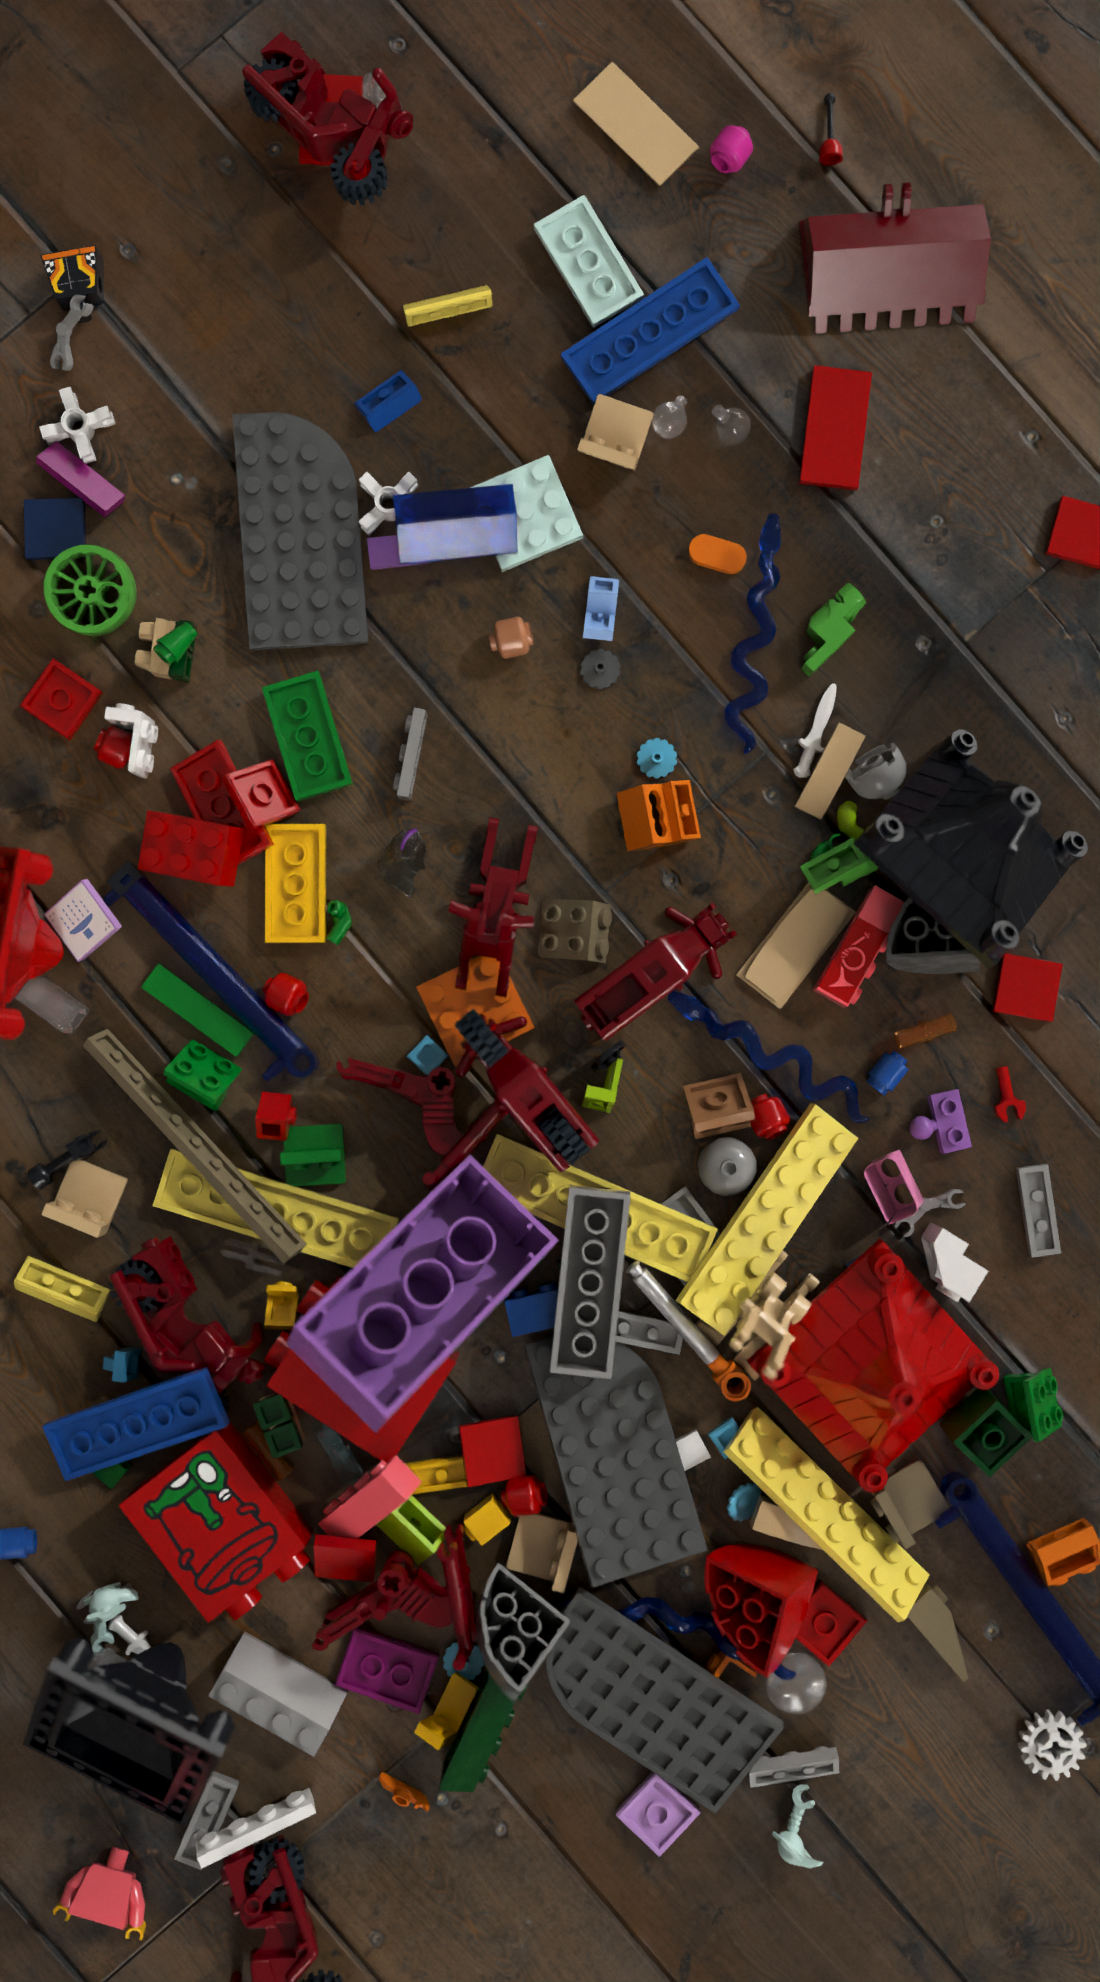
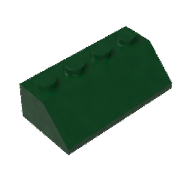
[439,1669,528,1792]

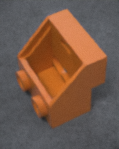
[616,780,701,851]
[1026,1518,1100,1587]

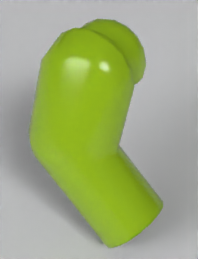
[837,801,864,841]

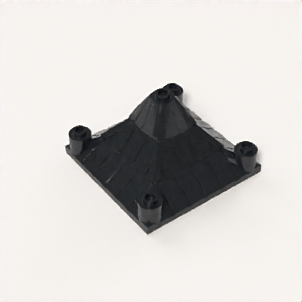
[853,729,1088,970]
[23,1638,235,1827]

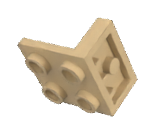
[577,394,653,471]
[41,1160,128,1238]
[506,1513,578,1593]

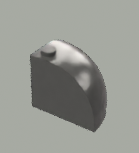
[886,897,980,974]
[477,1563,571,1702]

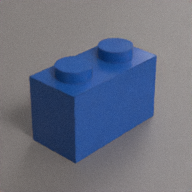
[504,1282,559,1337]

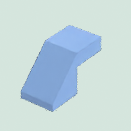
[583,576,619,641]

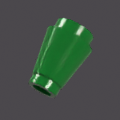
[153,621,198,666]

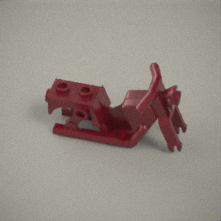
[575,903,737,1041]

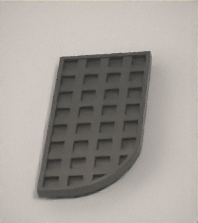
[232,412,368,651]
[524,1337,708,1587]
[546,1586,784,1813]

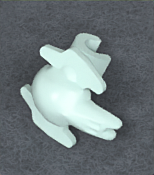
[84,1582,139,1655]
[772,1784,823,1868]

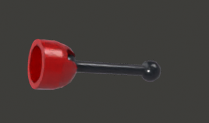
[819,93,843,166]

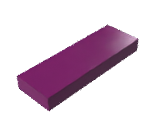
[36,441,125,517]

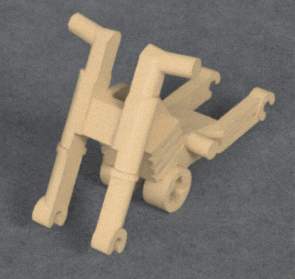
[695,1251,820,1381]

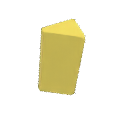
[403,286,493,327]
[14,1256,110,1322]

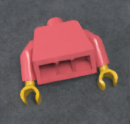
[53,1846,146,1940]

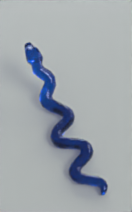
[725,513,781,754]
[667,991,869,1124]
[564,1597,796,1680]

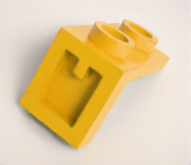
[414,1672,479,1750]

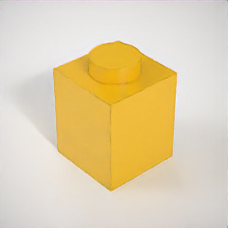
[463,1493,511,1546]

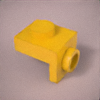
[264,1281,299,1330]

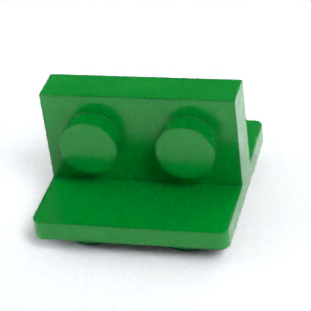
[163,1040,242,1112]
[280,1124,346,1186]
[1004,1368,1063,1442]

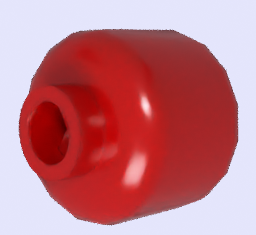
[93,725,133,769]
[263,973,309,1016]
[749,1094,790,1140]
[501,1475,548,1517]

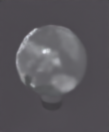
[651,396,687,439]
[712,405,751,445]

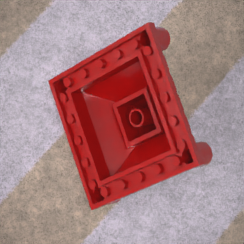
[0,846,64,1040]
[747,1238,999,1493]

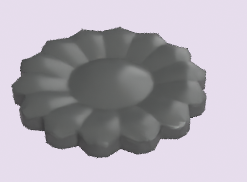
[580,649,620,690]

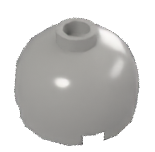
[845,743,906,800]
[697,1137,757,1196]

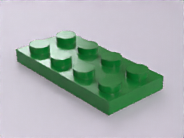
[262,671,353,802]

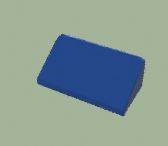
[354,370,422,432]

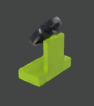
[581,1040,626,1113]

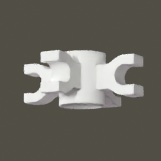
[39,387,116,464]
[359,472,419,536]

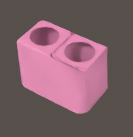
[864,1149,924,1225]

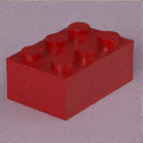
[137,810,244,887]

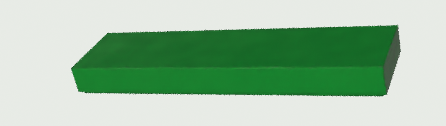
[141,963,255,1057]

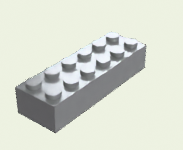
[550,1185,631,1379]

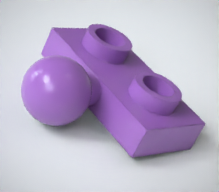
[909,1089,972,1154]

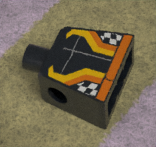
[41,245,104,323]

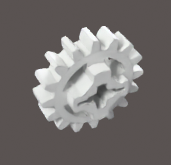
[1018,1709,1087,1781]

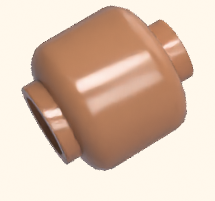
[489,617,534,659]

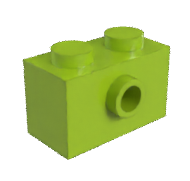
[376,1495,446,1565]

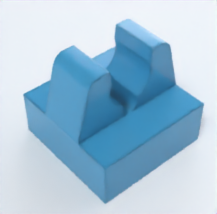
[103,1347,141,1382]

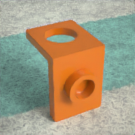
[705,1644,758,1678]

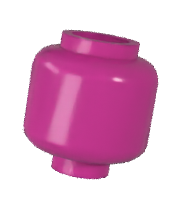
[709,125,753,173]

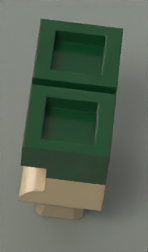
[135,618,197,683]
[253,1393,306,1459]

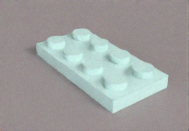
[534,195,644,328]

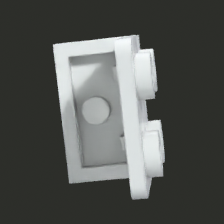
[104,703,158,779]

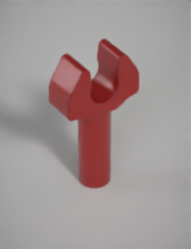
[993,1066,1026,1122]

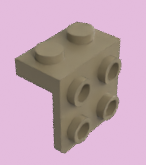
[538,899,612,964]
[870,1460,949,1549]

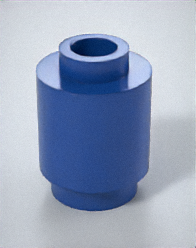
[866,1050,909,1096]
[0,1526,37,1560]

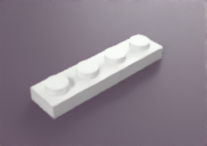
[196,1788,316,1869]

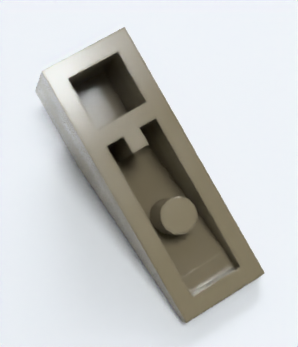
[907,1582,968,1682]

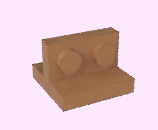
[683,1073,755,1139]

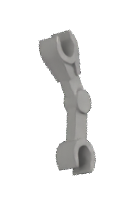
[50,295,93,371]
[893,1189,965,1237]

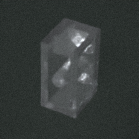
[15,975,90,1034]

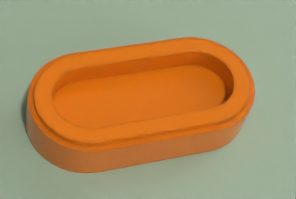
[688,534,747,575]

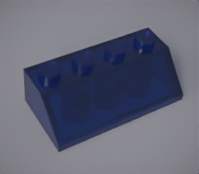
[392,484,518,565]

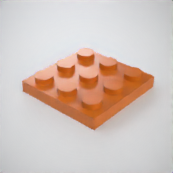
[416,956,535,1067]

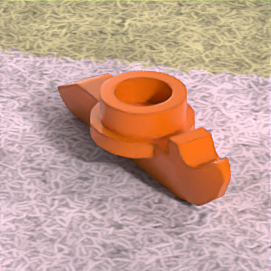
[378,1772,430,1812]

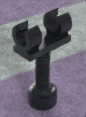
[28,1130,107,1190]

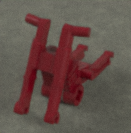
[448,817,538,998]
[336,1057,509,1191]
[312,1524,477,1671]

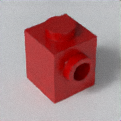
[255,1092,297,1141]

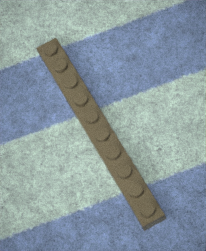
[83,1028,307,1264]

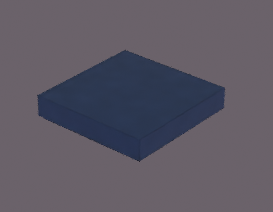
[24,498,86,560]

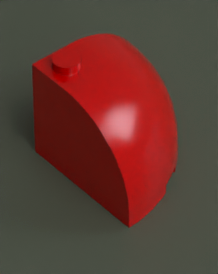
[704,1544,818,1678]

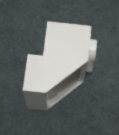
[921,1222,988,1302]

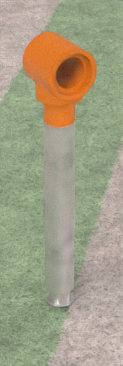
[626,1261,751,1401]

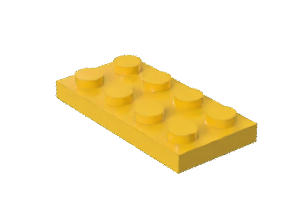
[265,824,326,943]

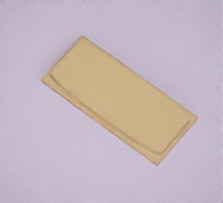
[573,62,699,186]
[736,883,856,1009]

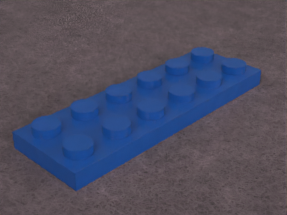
[561,257,740,406]
[42,1367,230,1481]

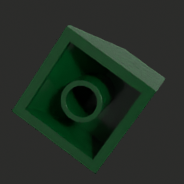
[939,1388,1033,1478]

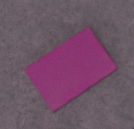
[335,1626,440,1714]

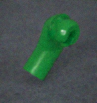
[326,900,352,945]

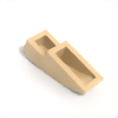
[794,722,866,820]
[750,1495,823,1550]

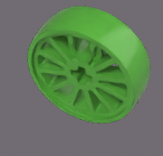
[44,544,137,636]

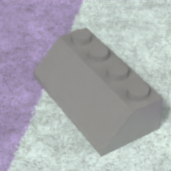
[209,1631,348,1757]

